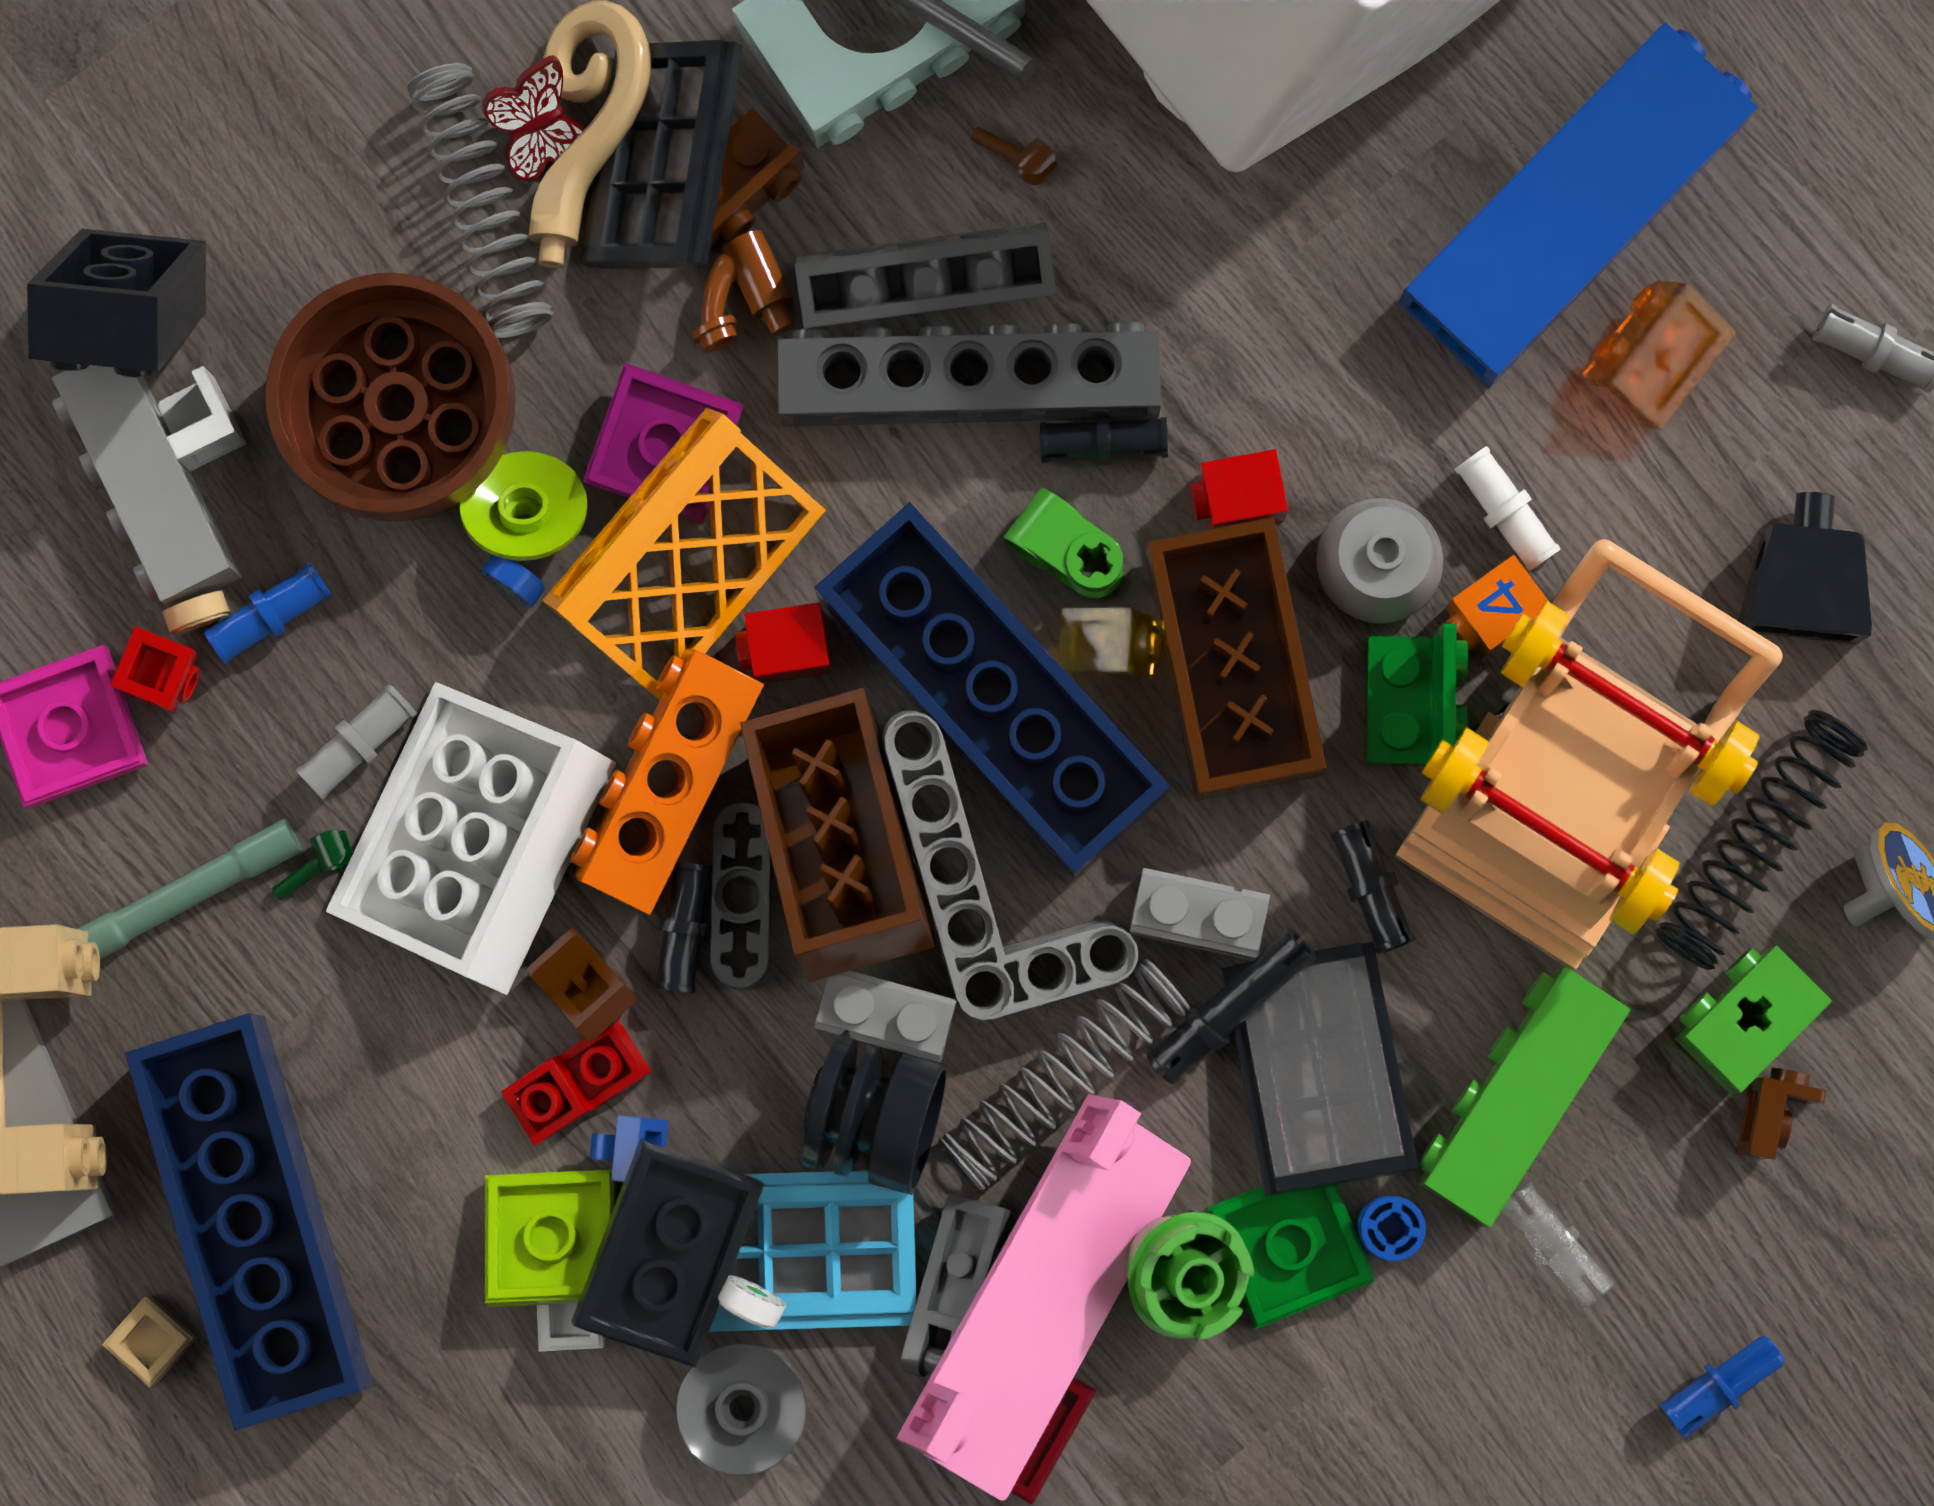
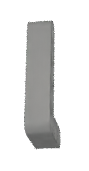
[881,710,1138,1020]

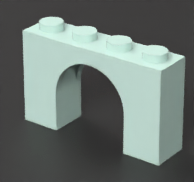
[732,0,1025,148]

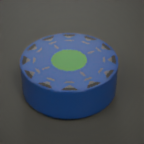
[480,555,545,608]

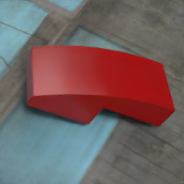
[501,1020,652,1146]

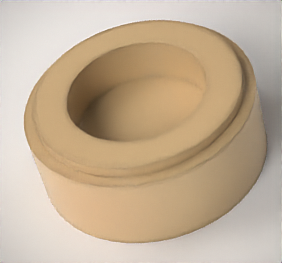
[162,590,230,635]

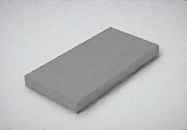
[0,1000,118,1269]

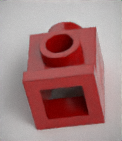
[110,626,200,714]

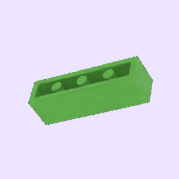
[1418,966,1631,1228]

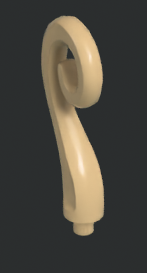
[528,0,651,268]

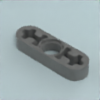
[710,802,772,989]

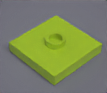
[485,1169,617,1307]

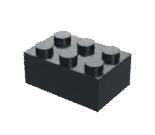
[27,228,206,377]

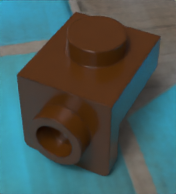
[527,929,638,1043]

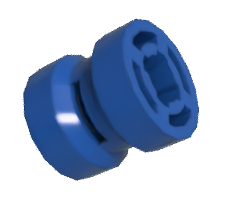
[1355,1196,1426,1261]

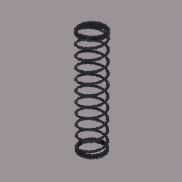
[1655,709,1868,970]

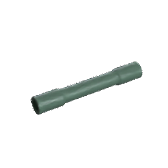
[77,818,303,960]

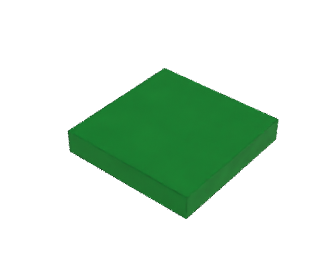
[1206,1160,1375,1329]

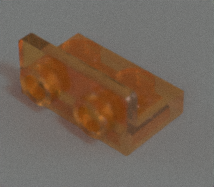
[1582,280,1737,430]

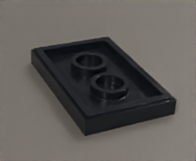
[571,1138,764,1367]

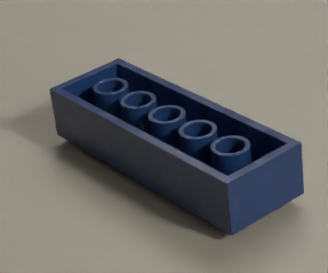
[814,502,1171,879]
[125,1013,374,1431]

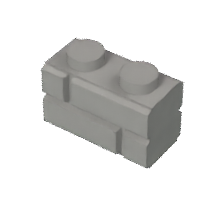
[1128,868,1270,962]
[814,971,958,1062]

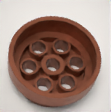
[265,273,516,522]

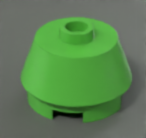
[1126,1212,1254,1339]

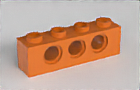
[570,649,764,915]

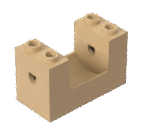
[0,924,107,1195]

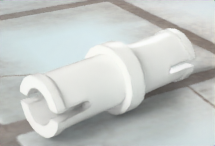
[1454,446,1561,572]

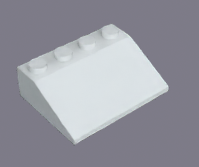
[326,682,616,995]

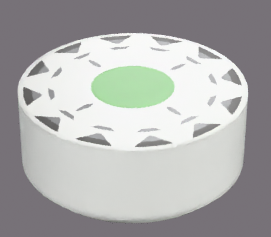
[718,1276,786,1329]

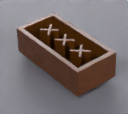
[1145,517,1327,801]
[740,688,934,982]

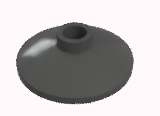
[676,1343,807,1475]

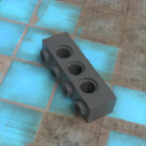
[795,222,1056,328]

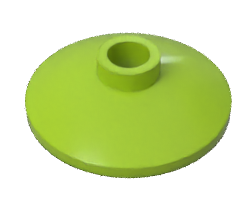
[460,451,587,561]

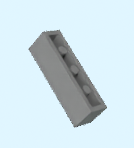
[52,365,242,608]

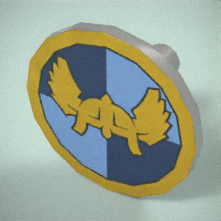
[1844,822,1934,940]

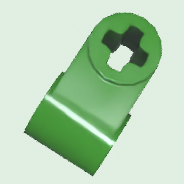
[1002,488,1123,600]

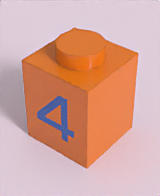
[1445,555,1549,659]

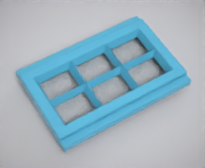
[709,1170,917,1332]

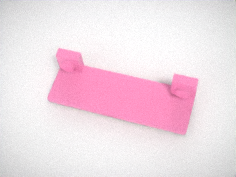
[896,1094,1191,1501]

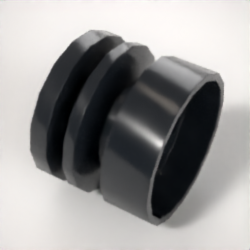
[802,1035,947,1195]

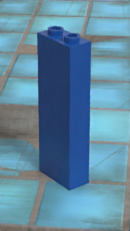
[1399,22,1758,389]

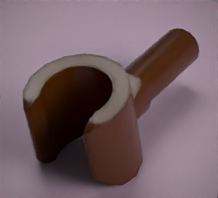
[971,127,1058,185]

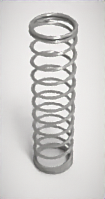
[407,63,554,338]
[939,959,1190,1190]

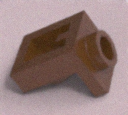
[1736,1068,1826,1159]

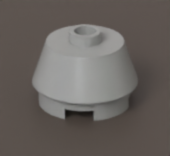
[1316,498,1443,623]

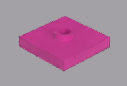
[0,645,149,809]

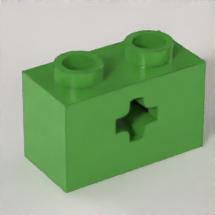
[1674,945,1832,1094]

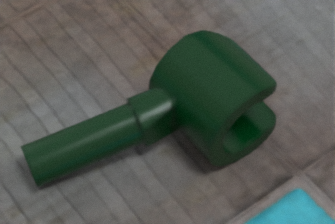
[272,829,353,900]

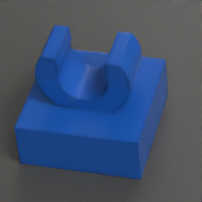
[589,1115,669,1182]

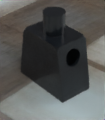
[1738,492,1872,645]

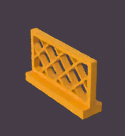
[542,408,826,701]

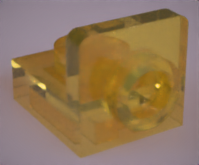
[1058,608,1161,679]

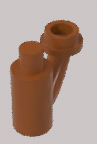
[691,230,795,353]

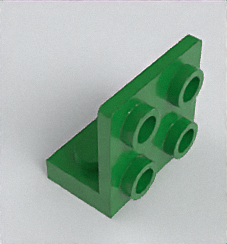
[1365,623,1468,766]

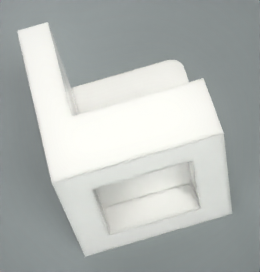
[158,366,247,471]

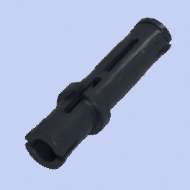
[1146,928,1317,1084]

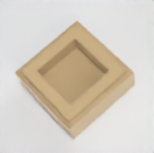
[102,1295,198,1388]

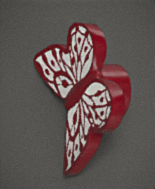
[482,55,585,182]

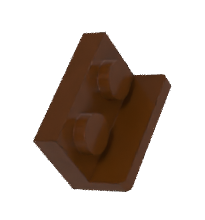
[662,108,805,251]

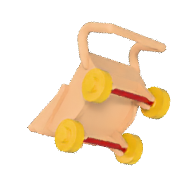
[1394,539,1783,971]

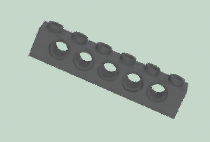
[778,322,1161,427]

